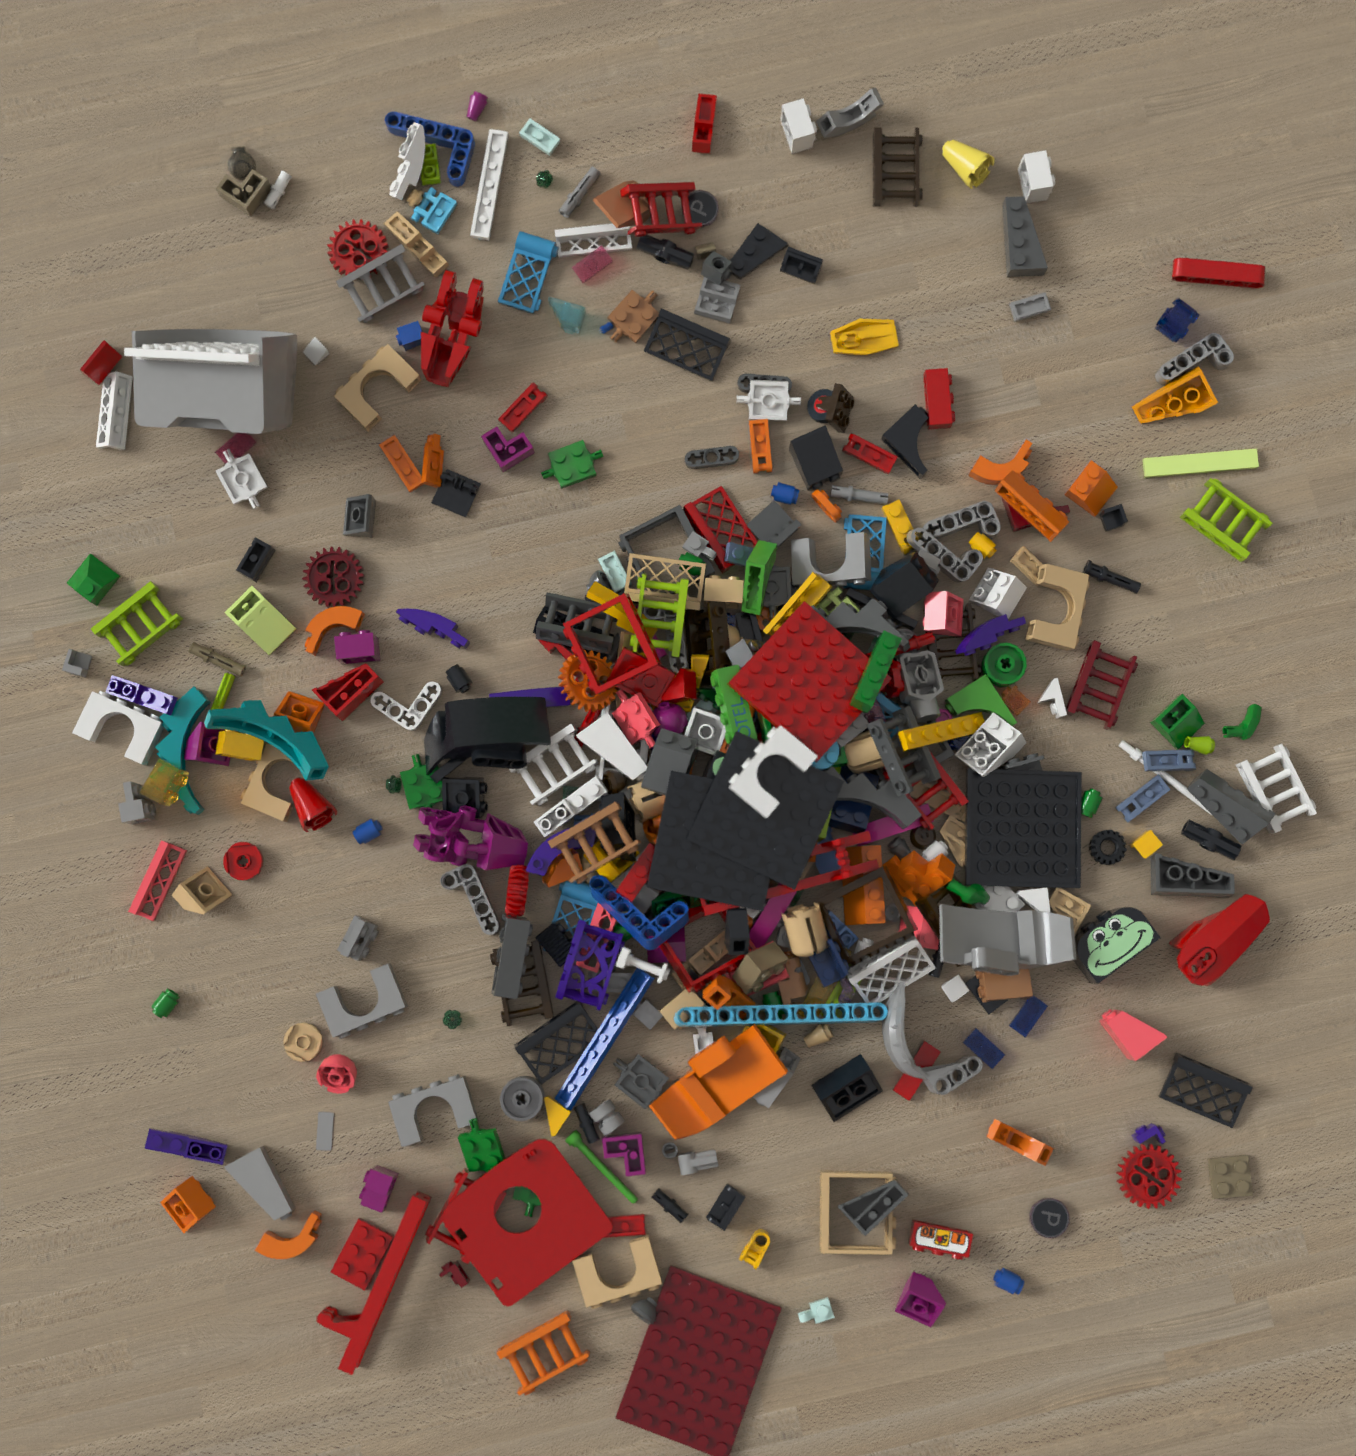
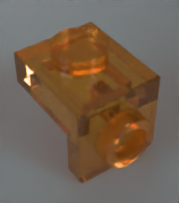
[1001,685,1031,716]

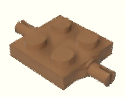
[607,290,659,343]

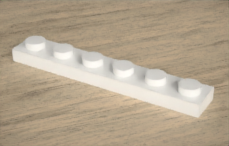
[470,129,508,241]

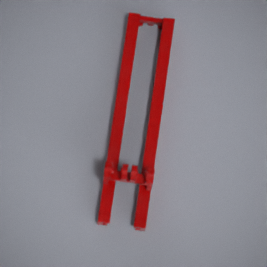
[700,831,879,916]
[316,1191,432,1375]

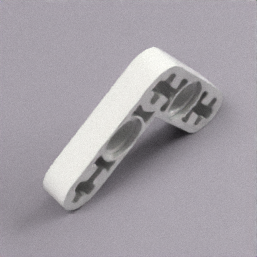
[371,682,442,731]

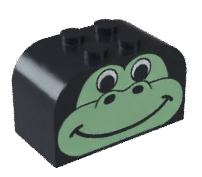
[1073,907,1161,984]

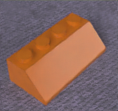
[995,470,1069,542]
[842,845,886,925]

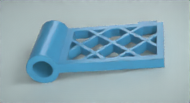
[498,231,559,314]
[843,514,887,590]
[541,880,600,962]

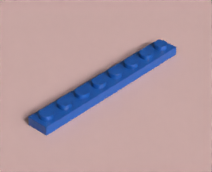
[554,968,655,1110]

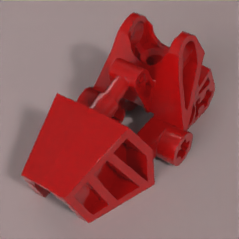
[421,270,484,387]

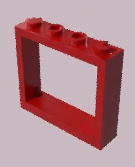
[563,593,662,694]
[652,900,757,993]

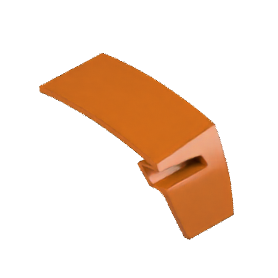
[649,1024,789,1140]

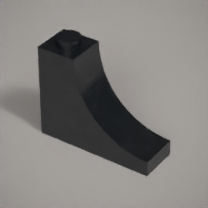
[881,404,929,479]

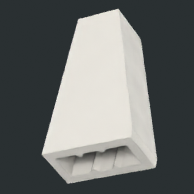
[576,712,647,782]

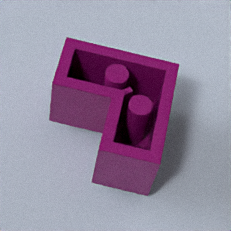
[481,426,535,473]
[602,1132,646,1176]
[359,1165,399,1213]

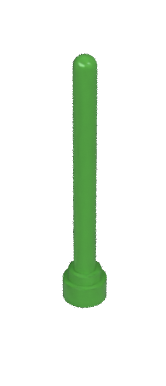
[565,1129,638,1204]

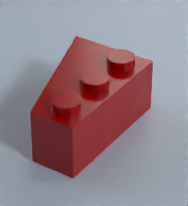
[312,663,384,721]

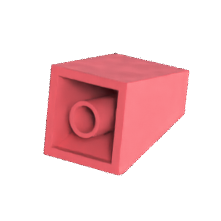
[1099,1009,1167,1061]

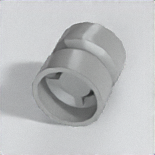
[589,1099,625,1136]

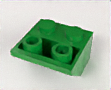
[1150,694,1205,750]

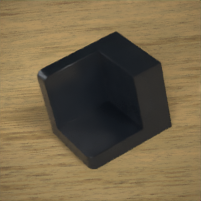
[1099,504,1128,532]

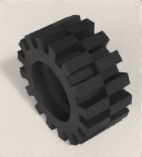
[1089,830,1127,865]

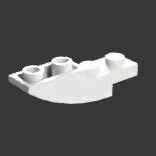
[389,122,425,200]
[534,776,608,838]

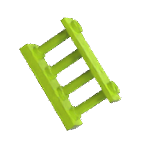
[1179,478,1273,562]
[630,573,689,657]
[91,581,183,667]

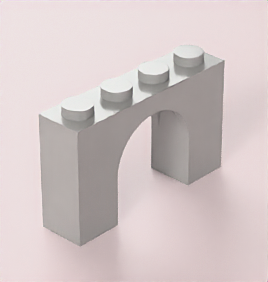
[791,532,871,588]
[316,963,408,1039]
[388,1074,479,1147]

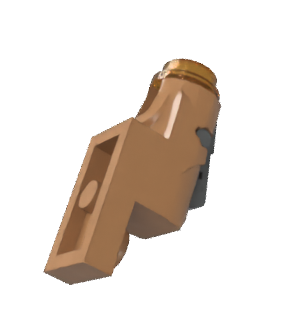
[778,951,810,1005]

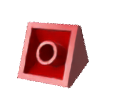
[80,340,123,385]

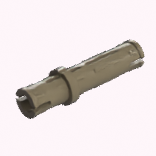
[189,642,246,677]

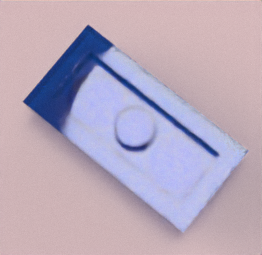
[1008,995,1048,1038]
[962,1028,1005,1069]

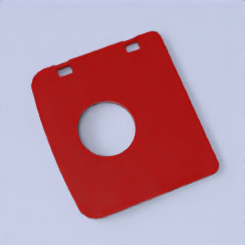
[442,1139,612,1307]

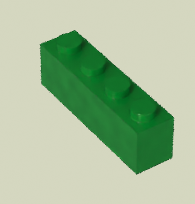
[849,630,902,713]

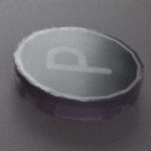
[682,190,719,228]
[1029,1198,1069,1238]

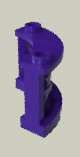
[526,828,598,876]
[555,919,625,1011]

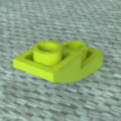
[421,143,441,185]

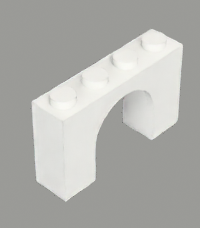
[72,691,164,766]
[728,725,818,818]

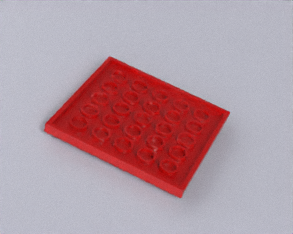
[728,601,892,763]

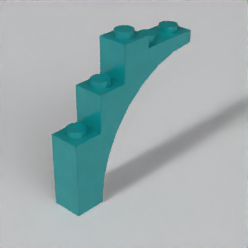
[150,686,211,815]
[204,700,329,781]

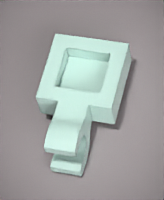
[798,1297,834,1324]

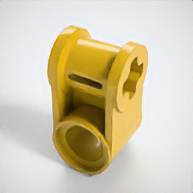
[738,1229,770,1270]

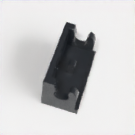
[780,247,823,284]
[706,1184,746,1231]

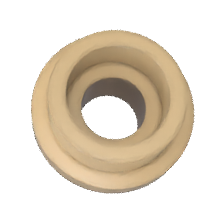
[406,189,423,207]

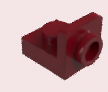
[439,1260,470,1288]

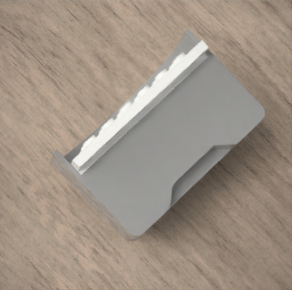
[124,329,297,434]

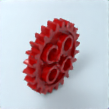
[327,219,389,281]
[1116,1143,1182,1209]

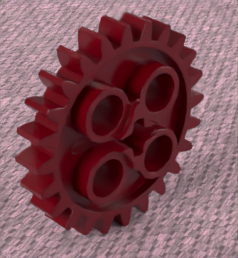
[302,546,365,608]

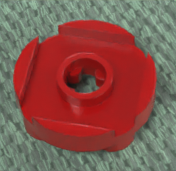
[882,660,905,698]
[223,842,263,881]

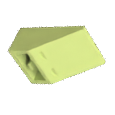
[224,586,296,656]

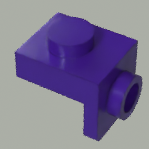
[1132,1123,1166,1144]

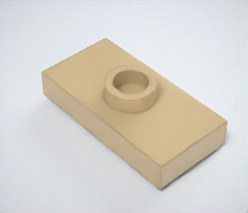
[1010,546,1043,586]

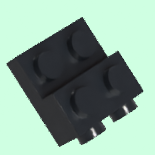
[442,777,488,818]

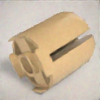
[845,730,889,774]
[627,781,665,823]
[781,902,828,957]

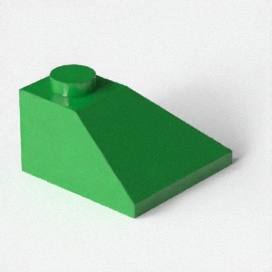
[67,553,121,606]

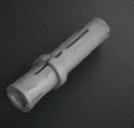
[558,167,601,218]
[830,485,888,505]

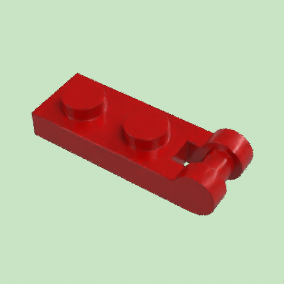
[498,382,548,433]
[842,434,898,475]

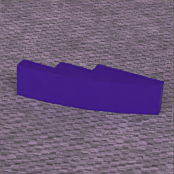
[489,687,570,709]

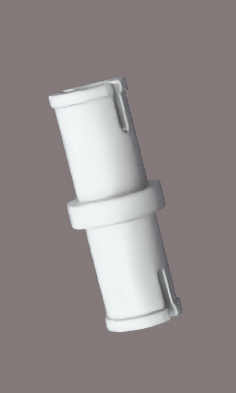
[264,171,292,210]

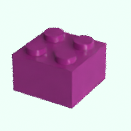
[334,630,380,664]

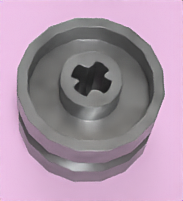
[500,1076,545,1121]

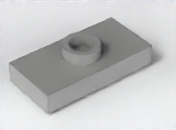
[1009,292,1051,322]

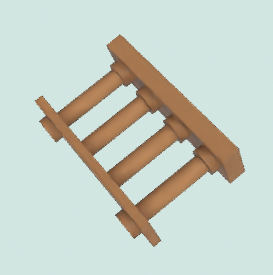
[548,802,642,884]

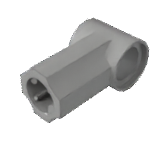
[678,1149,718,1175]

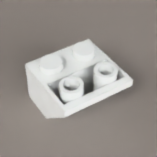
[969,568,1027,619]

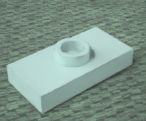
[598,551,632,593]

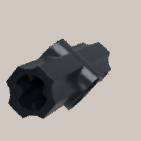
[637,235,695,270]
[1181,819,1242,861]

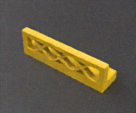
[763,572,833,636]

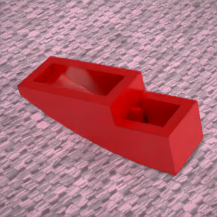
[692,93,717,154]

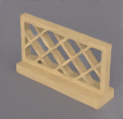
[624,553,706,610]

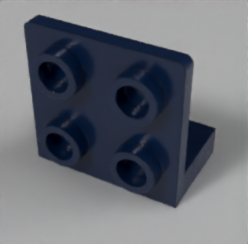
[808,939,850,988]

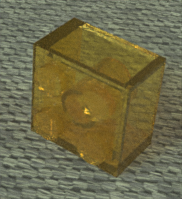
[140,758,189,806]

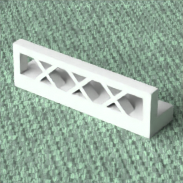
[555,223,632,258]
[96,371,133,450]

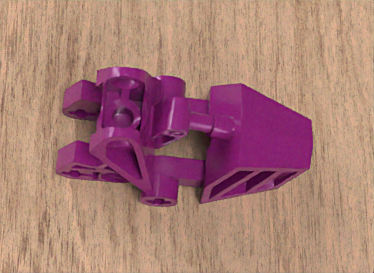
[413,806,528,870]

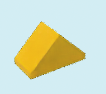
[544,1095,572,1137]

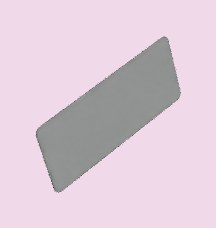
[316,1112,334,1151]

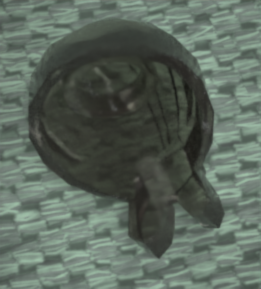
[228,146,256,181]

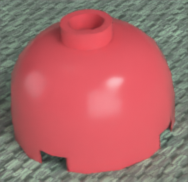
[316,1054,357,1094]

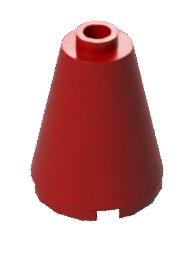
[289,777,337,832]

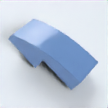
[824,909,859,950]

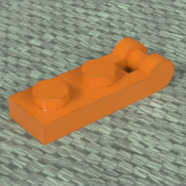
[749,419,772,474]

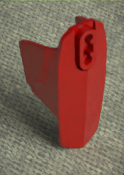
[1169,894,1270,986]

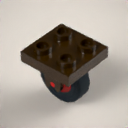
[807,383,854,433]

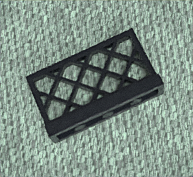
[644,308,731,381]
[514,1001,598,1085]
[1159,1052,1253,1128]

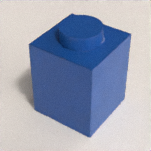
[396,321,422,351]

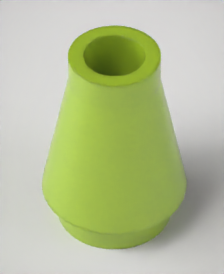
[1184,736,1215,755]

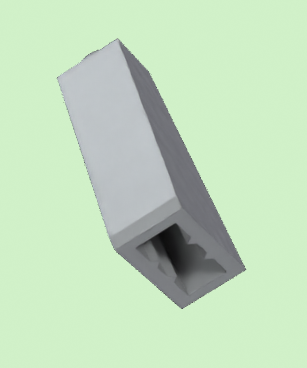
[225,1146,296,1221]

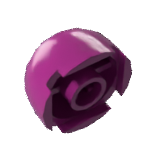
[652,701,689,737]

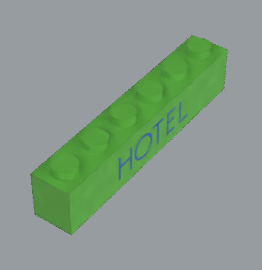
[710,665,758,745]

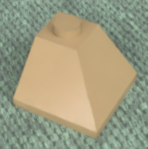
[172,866,232,914]

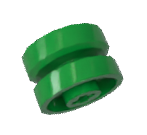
[981,643,1027,688]

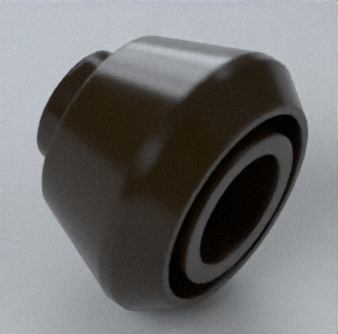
[602,770,627,795]
[910,826,936,850]

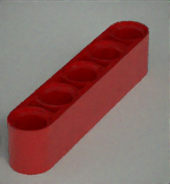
[1172,258,1265,288]

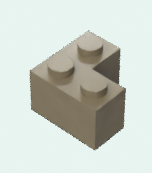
[216,169,271,217]
[732,941,789,995]

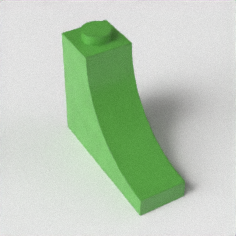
[742,540,777,615]
[945,674,1017,726]

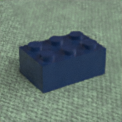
[828,766,880,834]

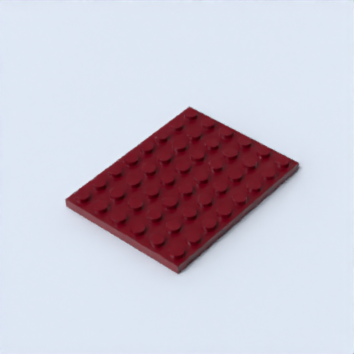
[615,1265,782,1456]

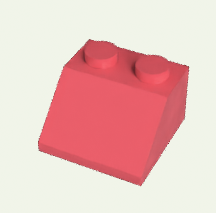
[923,591,963,637]
[899,906,939,950]

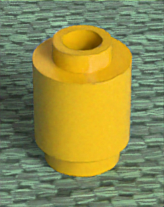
[968,532,997,559]

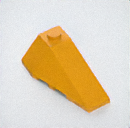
[1132,366,1218,424]

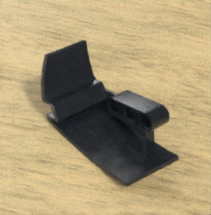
[424,697,551,775]

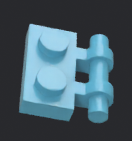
[411,187,457,235]

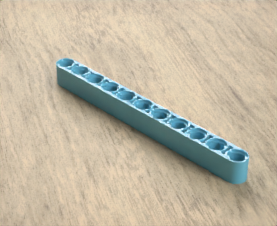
[674,1003,888,1027]

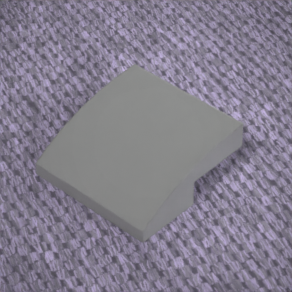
[694,277,741,323]

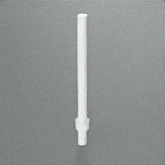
[1118,740,1212,815]

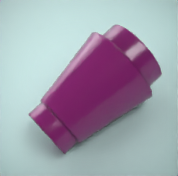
[466,91,488,122]

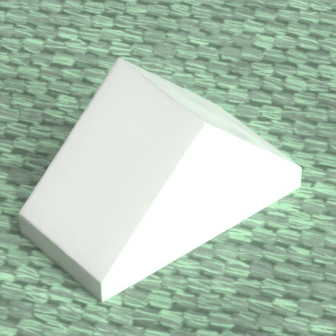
[1015,888,1051,913]

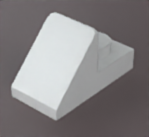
[1037,678,1067,719]

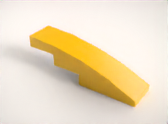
[586,581,658,639]

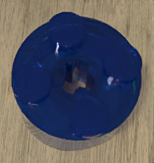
[1154,297,1200,343]

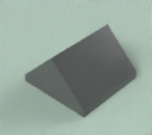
[343,494,376,538]

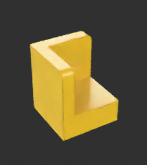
[1129,830,1163,859]

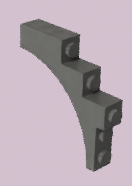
[811,598,910,653]
[822,766,922,829]

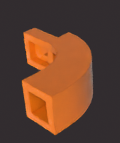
[968,439,1033,485]
[305,606,365,656]
[703,975,756,1019]
[986,1119,1054,1166]
[255,1210,322,1259]

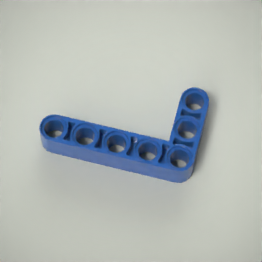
[385,111,475,187]
[590,875,689,950]

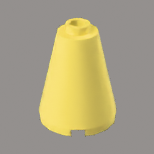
[942,140,995,189]

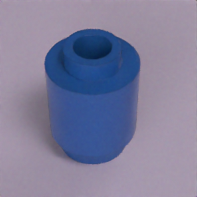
[771,482,799,505]
[352,818,383,844]
[993,1268,1024,1295]

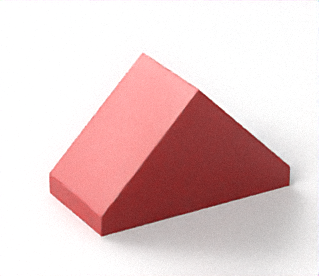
[661,668,697,703]

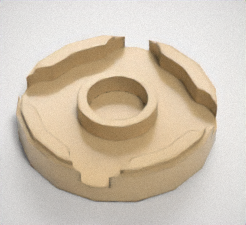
[283,1022,323,1062]

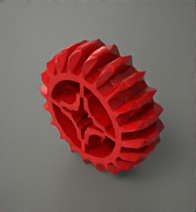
[505,864,529,917]

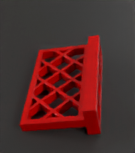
[683,486,758,574]

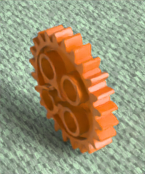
[558,650,618,712]

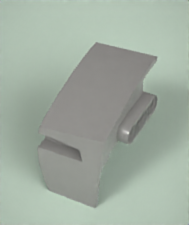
[939,904,1077,976]

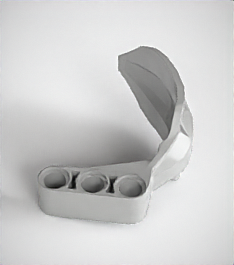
[882,982,983,1095]

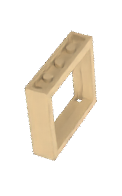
[820,1170,896,1255]

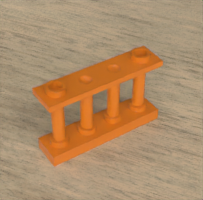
[496,1310,590,1396]

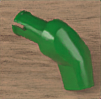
[1222,704,1262,740]
[946,878,990,905]

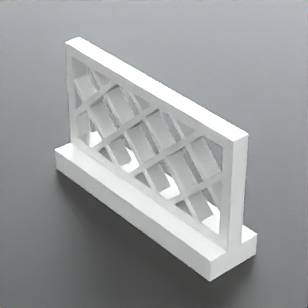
[847,934,936,1003]

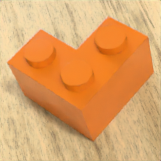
[897,850,956,897]

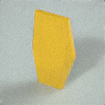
[830,318,899,355]

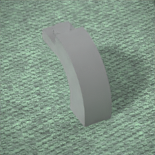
[816,88,884,138]

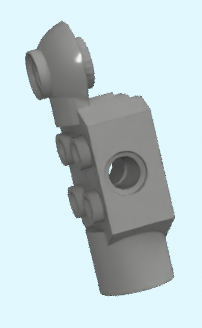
[897,629,944,723]

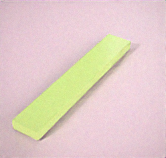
[1142,448,1259,478]

